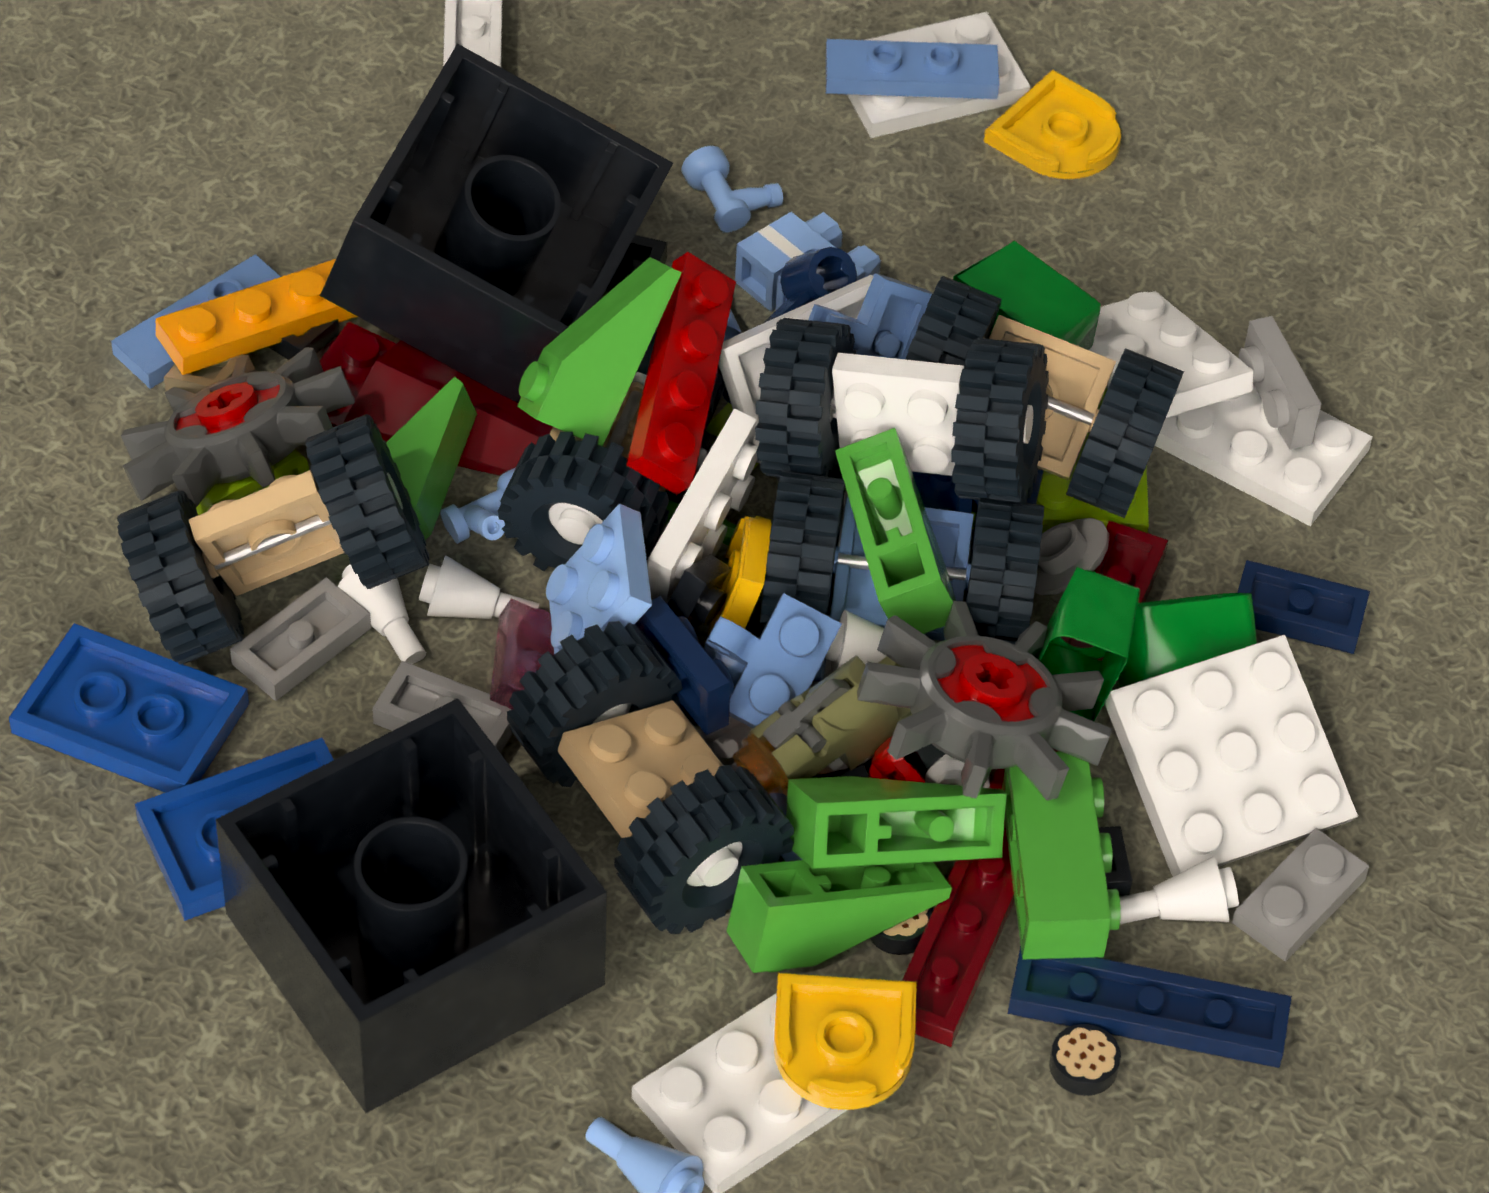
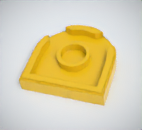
[984,70,1121,179]
[708,516,772,635]
[774,973,916,1110]

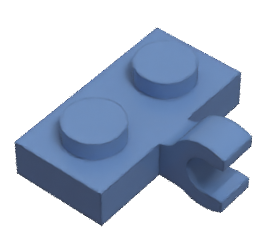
[808,273,933,359]
[704,593,842,728]

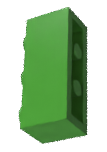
[1002,752,1121,960]

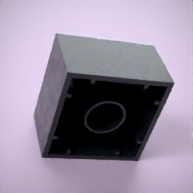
[320,43,673,403]
[215,698,607,1113]

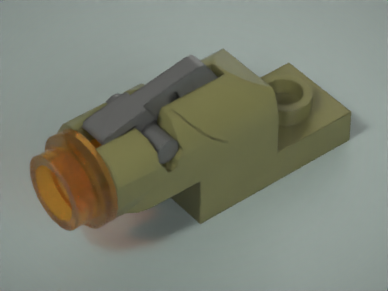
[732,655,912,794]

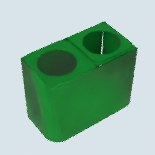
[953,240,1101,350]
[1038,567,1140,721]
[1119,593,1257,688]

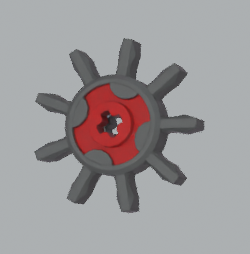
[121,347,355,507]
[857,601,1112,801]

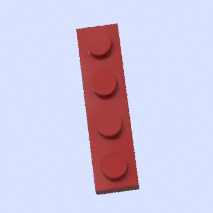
[626,252,736,495]

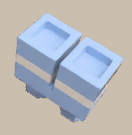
[735,212,881,312]

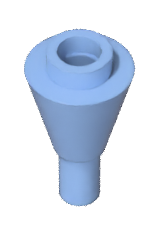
[586,1117,704,1193]

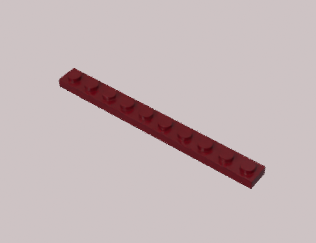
[902,520,1168,1047]

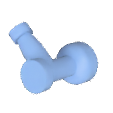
[681,146,783,232]
[441,467,516,544]

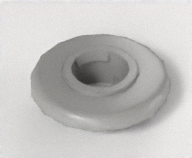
[1035,518,1109,595]

